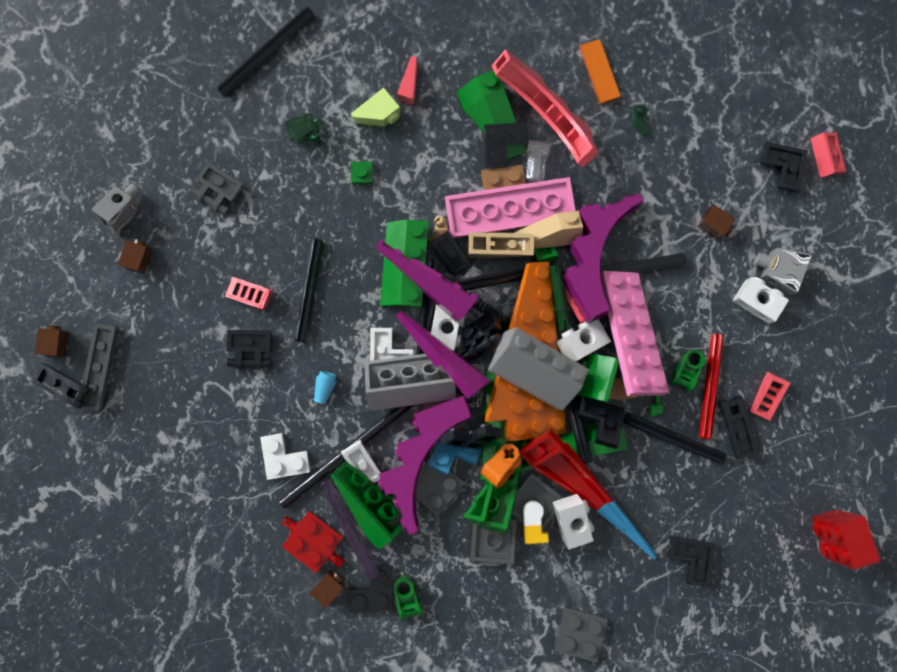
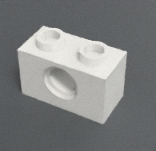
[733,277,789,324]
[431,304,465,350]
[556,319,611,361]
[552,494,594,550]

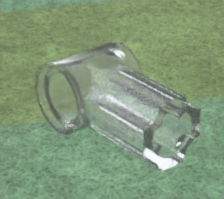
[525,139,550,183]
[461,266,503,306]

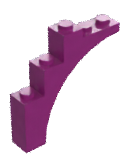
[564,193,644,324]
[378,396,473,535]

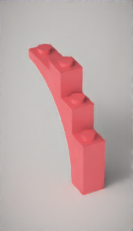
[492,49,599,167]

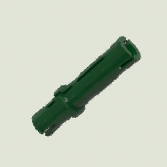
[548,264,572,331]

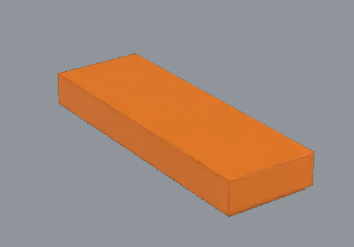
[579,39,621,105]

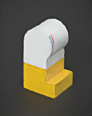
[523,500,548,544]

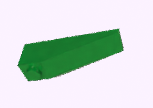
[456,70,527,160]

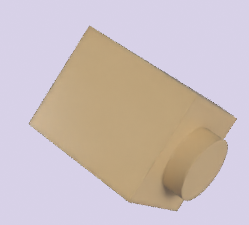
[514,211,583,249]
[468,232,534,258]

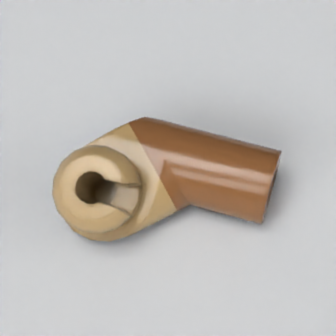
[428,216,448,246]

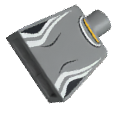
[91,184,141,236]
[754,248,812,295]

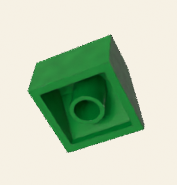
[577,353,619,402]

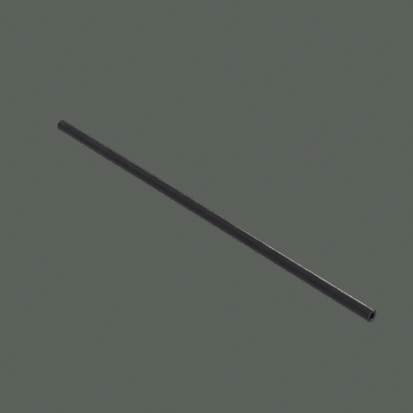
[278,253,602,509]

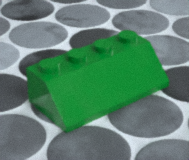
[380,220,429,309]

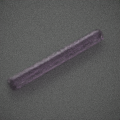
[320,479,380,580]

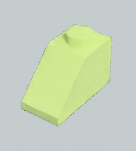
[351,88,401,126]

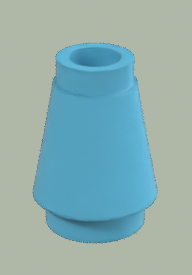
[314,371,337,404]

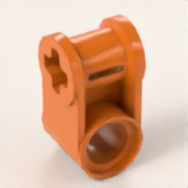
[481,444,521,488]

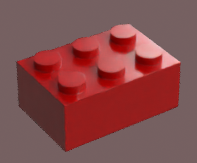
[812,509,880,569]

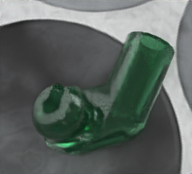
[632,105,652,137]

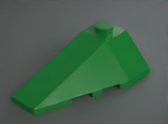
[331,462,403,550]

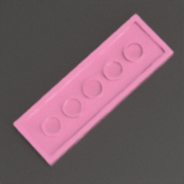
[445,177,576,238]
[600,271,669,396]

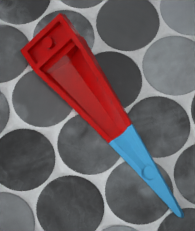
[519,429,657,559]

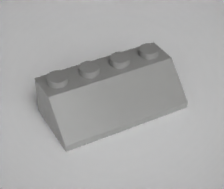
[488,327,589,411]
[364,354,456,411]

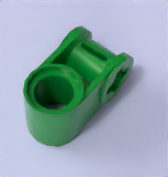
[670,350,705,392]
[394,575,423,621]

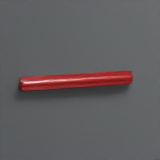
[699,334,724,440]

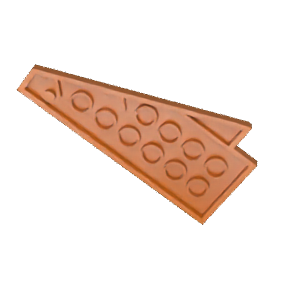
[485,262,567,441]

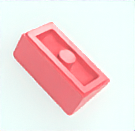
[811,132,846,177]

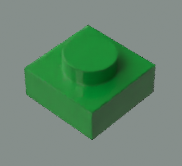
[351,161,373,184]
[533,246,558,263]

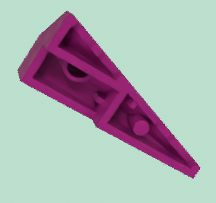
[375,239,479,322]
[396,311,493,399]

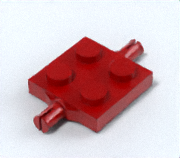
[281,511,345,573]

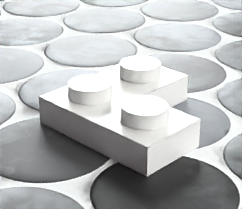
[370,328,413,361]
[260,433,311,480]
[341,440,381,483]

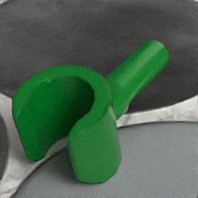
[649,395,664,417]

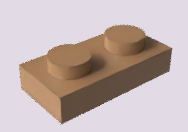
[481,165,525,190]

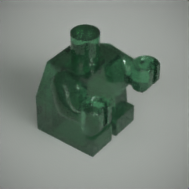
[284,113,323,145]

